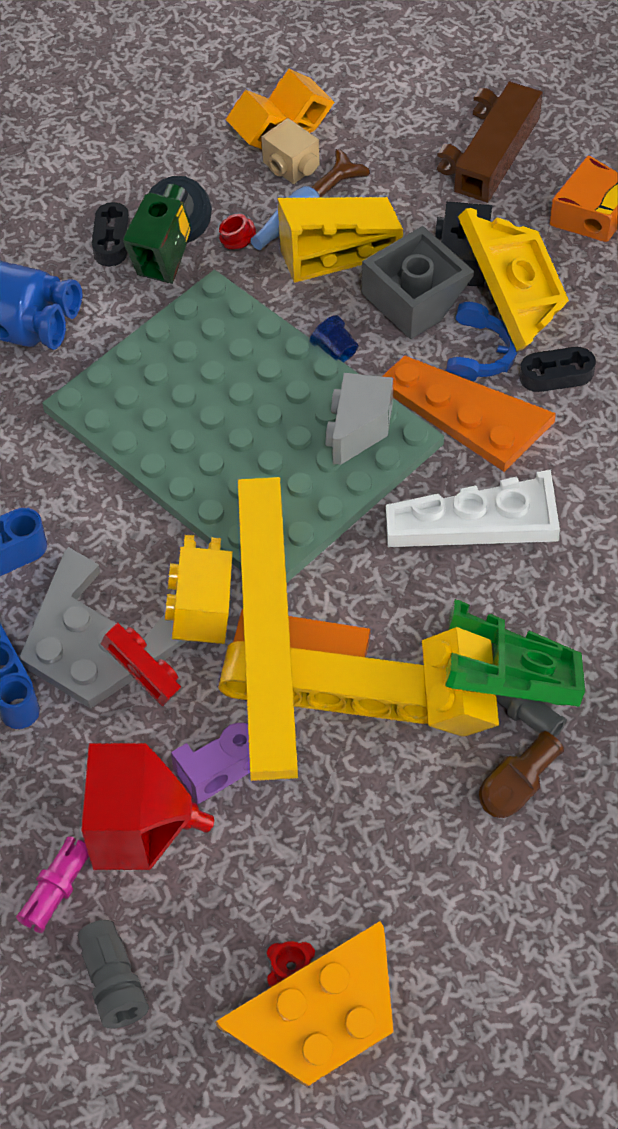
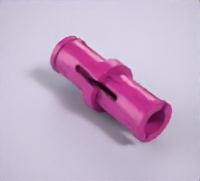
[16,836,89,933]

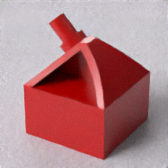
[81,743,215,870]

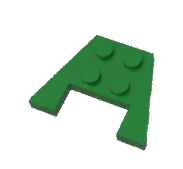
[445,599,585,707]

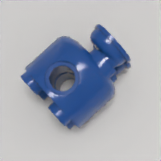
[0,261,83,350]

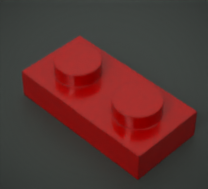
[100,622,181,706]

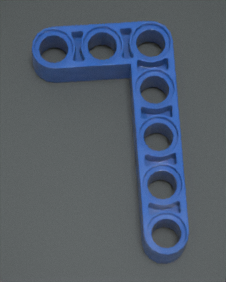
[0,508,48,729]

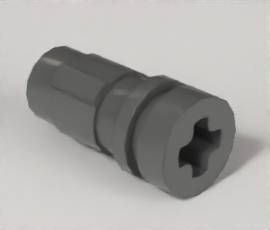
[77,920,149,1029]

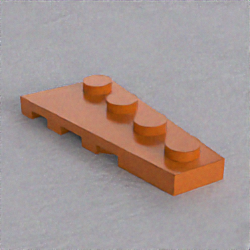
[382,355,556,472]

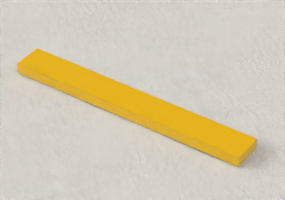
[238,477,298,781]

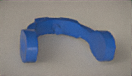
[446,302,517,382]

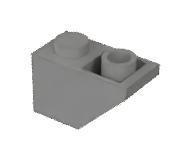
[325,373,393,465]

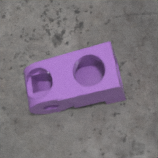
[171,723,250,805]

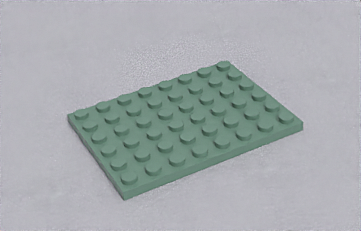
[42,269,444,584]

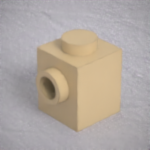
[261,118,320,184]

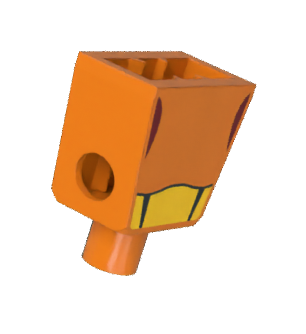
[550,155,618,242]

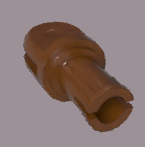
[479,731,564,818]

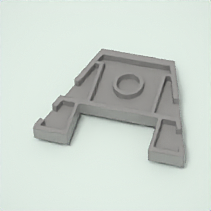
[19,547,194,709]

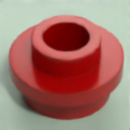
[219,214,256,249]

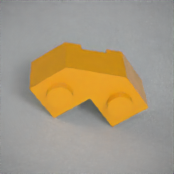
[225,69,335,149]

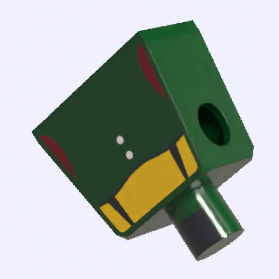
[123,184,191,284]

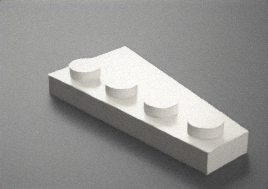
[386,469,560,547]

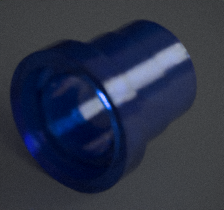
[309,315,359,363]

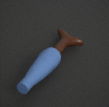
[251,149,370,250]

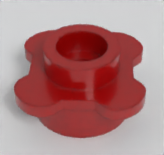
[267,941,315,987]

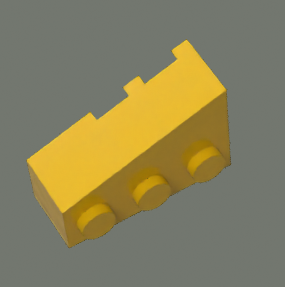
[277,197,403,283]

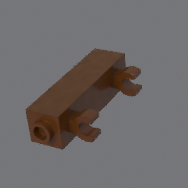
[437,81,543,203]

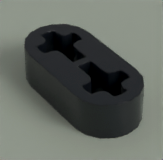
[92,202,130,267]
[519,347,596,392]

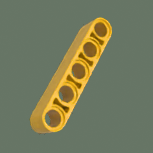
[218,641,428,724]

